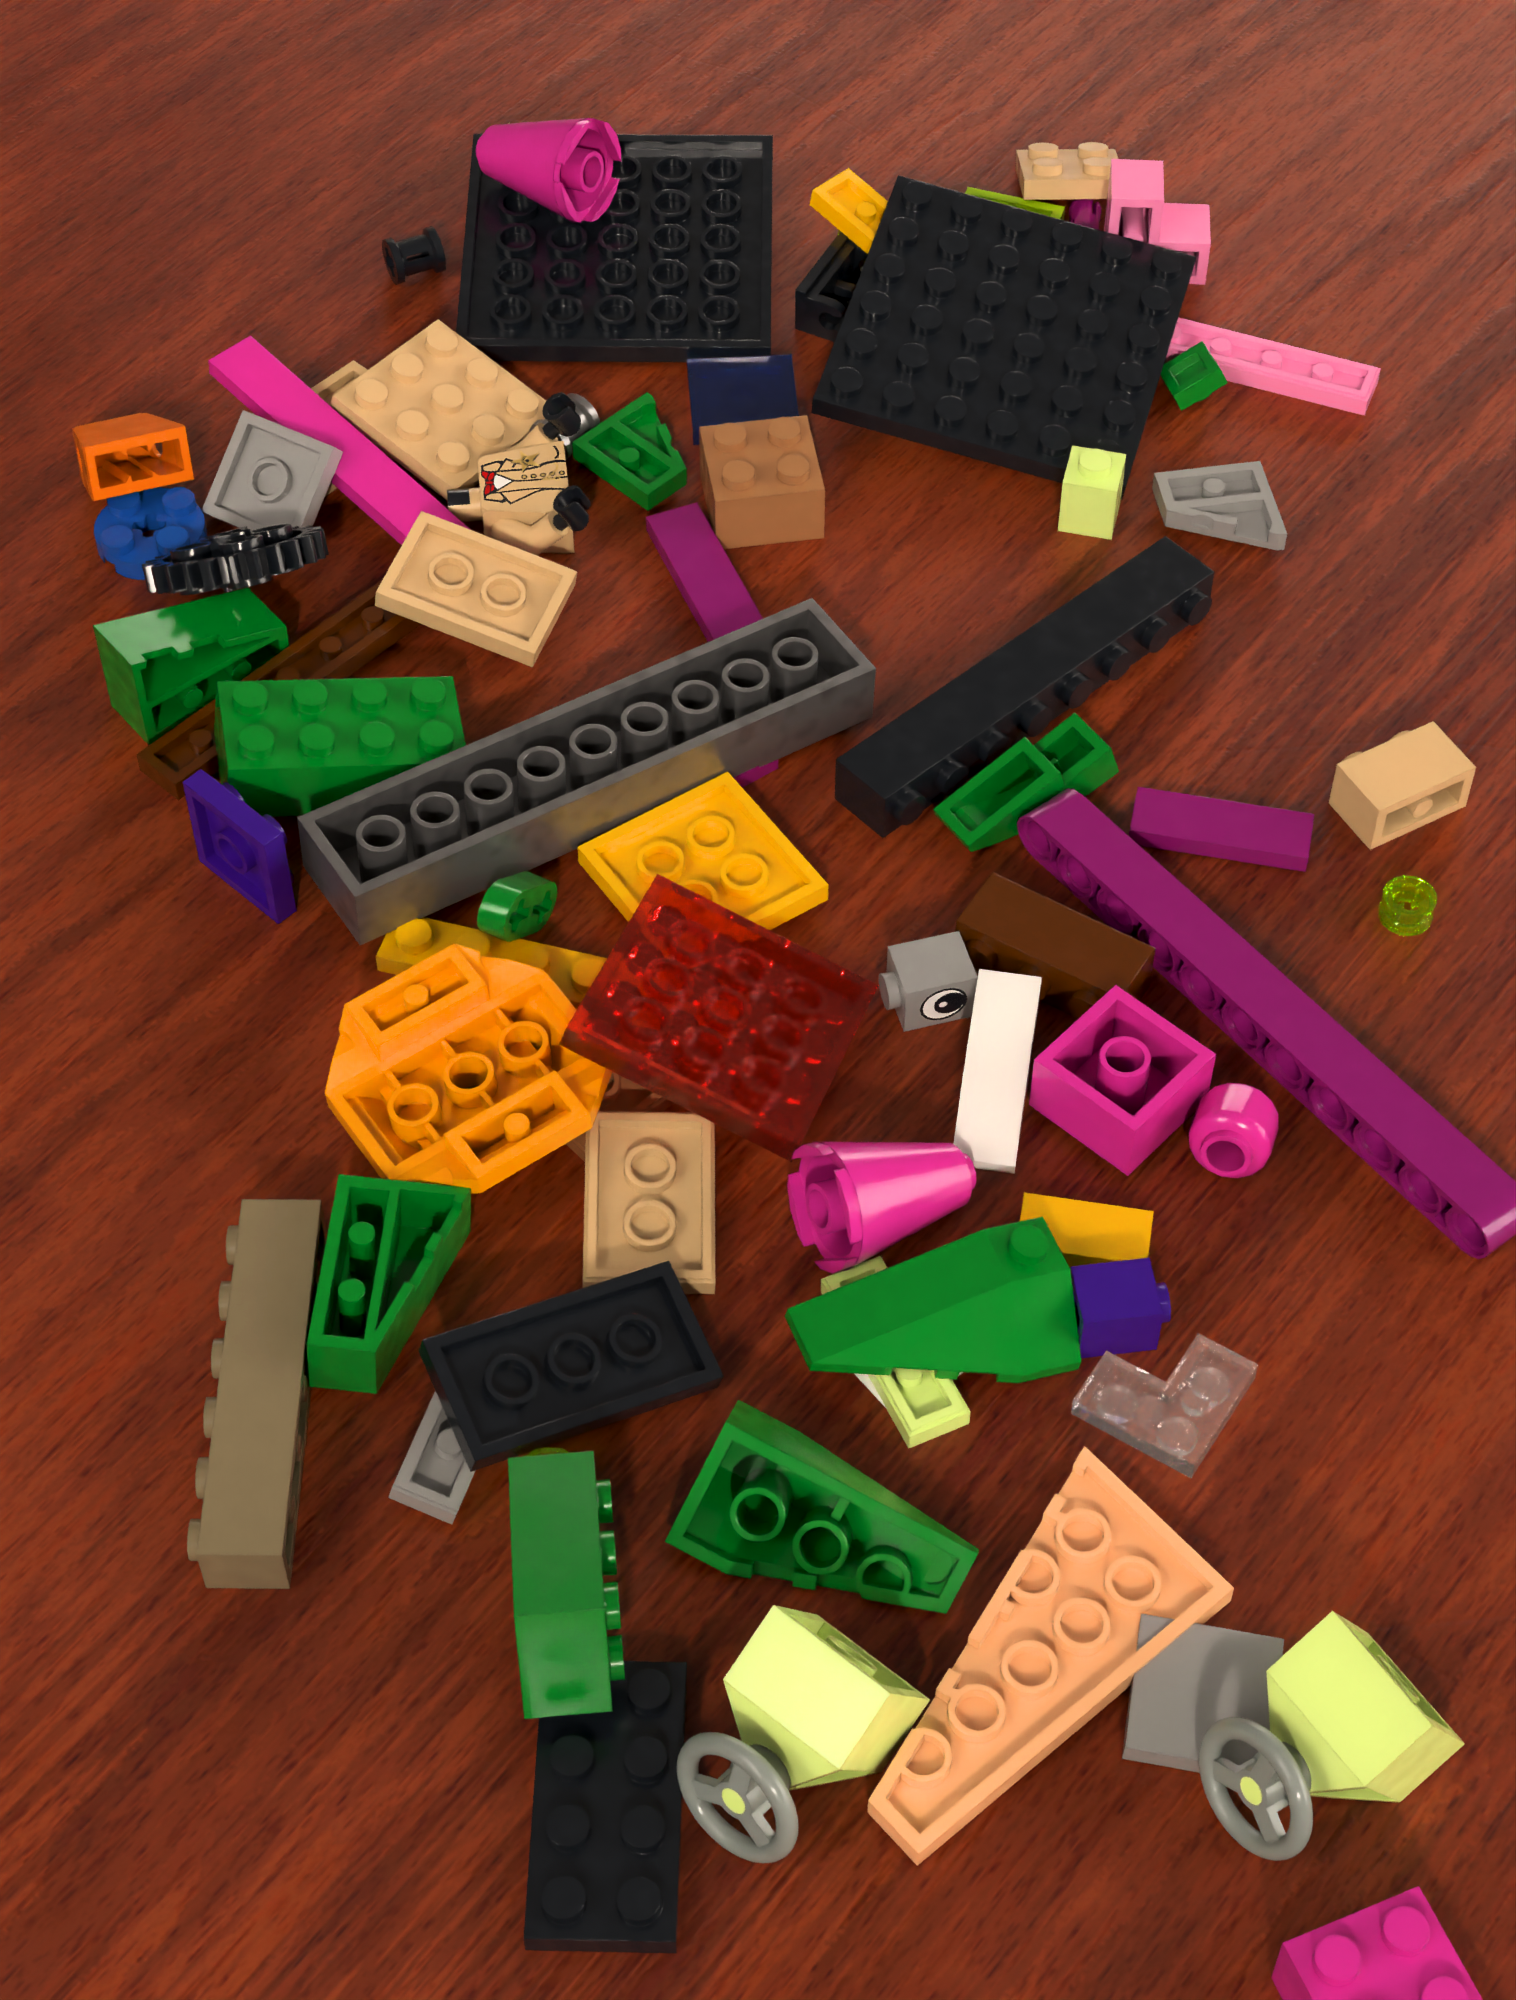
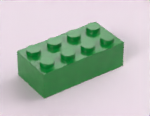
[214,676,466,817]

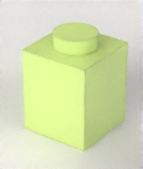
[1058,445,1127,540]

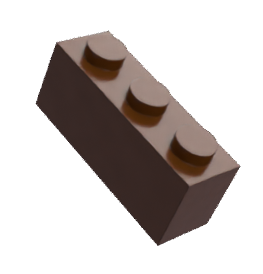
[955,872,1156,1020]

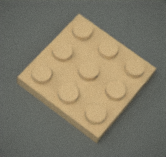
[331,319,546,501]

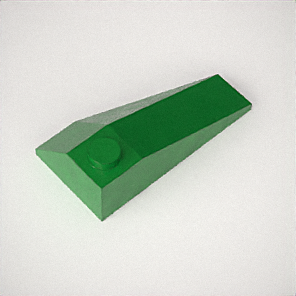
[785,1217,1082,1383]
[665,1400,979,1614]

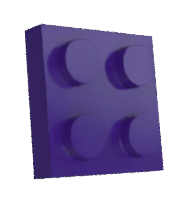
[183,769,297,924]

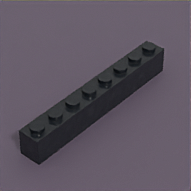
[835,536,1215,838]

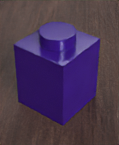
[1070,1257,1171,1358]

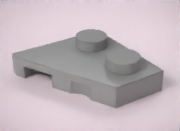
[1152,461,1287,550]

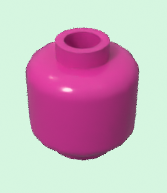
[1189,1083,1279,1178]

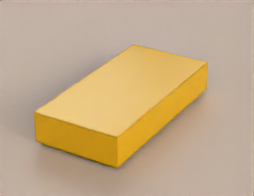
[1020,1192,1154,1267]

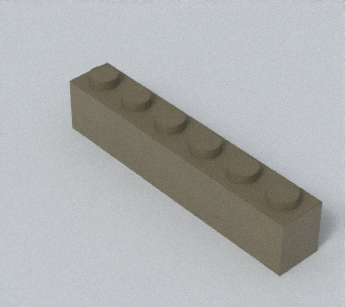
[187,1199,327,1589]

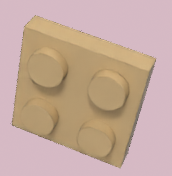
[1015,142,1118,200]

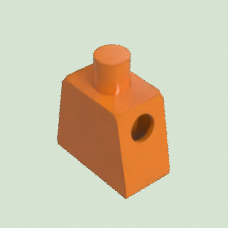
[72,413,194,501]

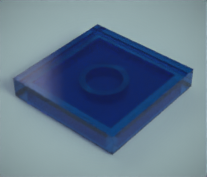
[687,354,799,445]

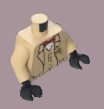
[447,392,591,556]

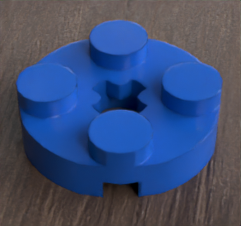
[94,487,208,580]

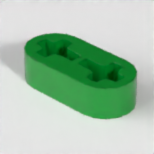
[477,871,557,942]

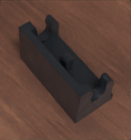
[795,231,868,342]

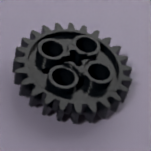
[142,524,329,595]

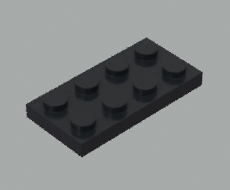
[419,1261,724,1472]
[524,1661,687,1953]

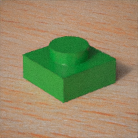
[1161,341,1228,411]

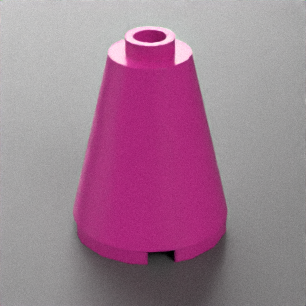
[476,118,621,223]
[787,1141,976,1274]

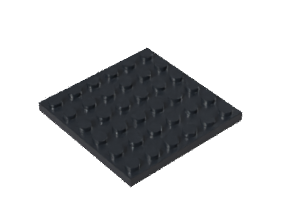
[456,134,773,363]
[811,175,1197,500]

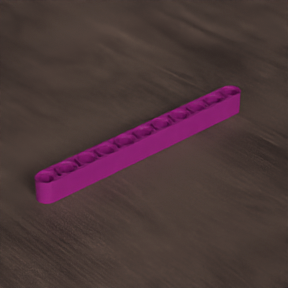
[1017,788,1516,1259]

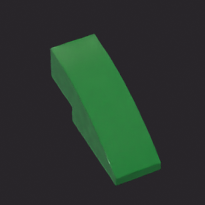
[933,712,1119,852]

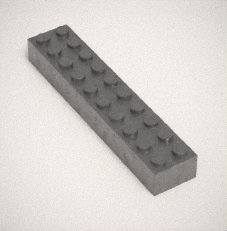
[297,598,876,945]

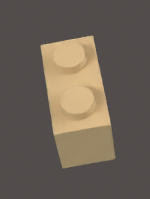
[1329,721,1476,850]

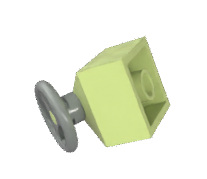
[676,1605,930,1863]
[1199,1611,1465,1861]

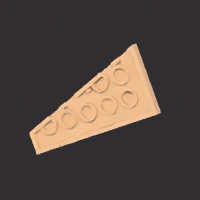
[867,1446,1234,1866]

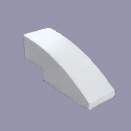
[953,969,1042,1174]

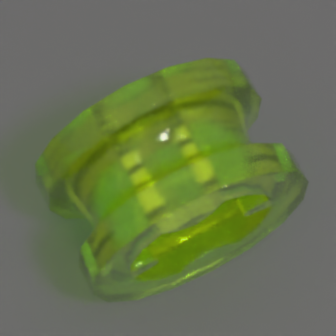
[1378,875,1437,936]

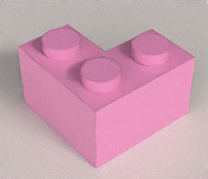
[1104,159,1211,285]

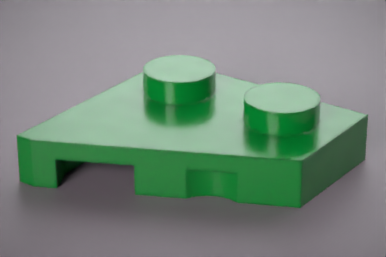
[572,392,687,511]

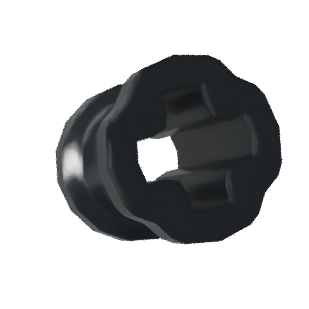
[382,226,446,285]

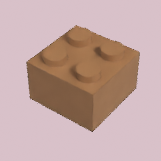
[699,415,825,549]

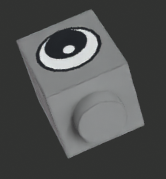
[878,931,978,1032]

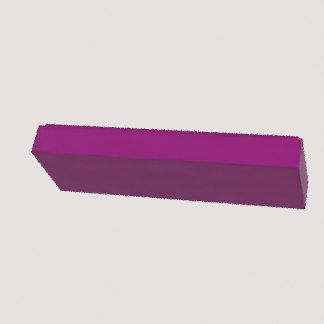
[1129,787,1315,872]

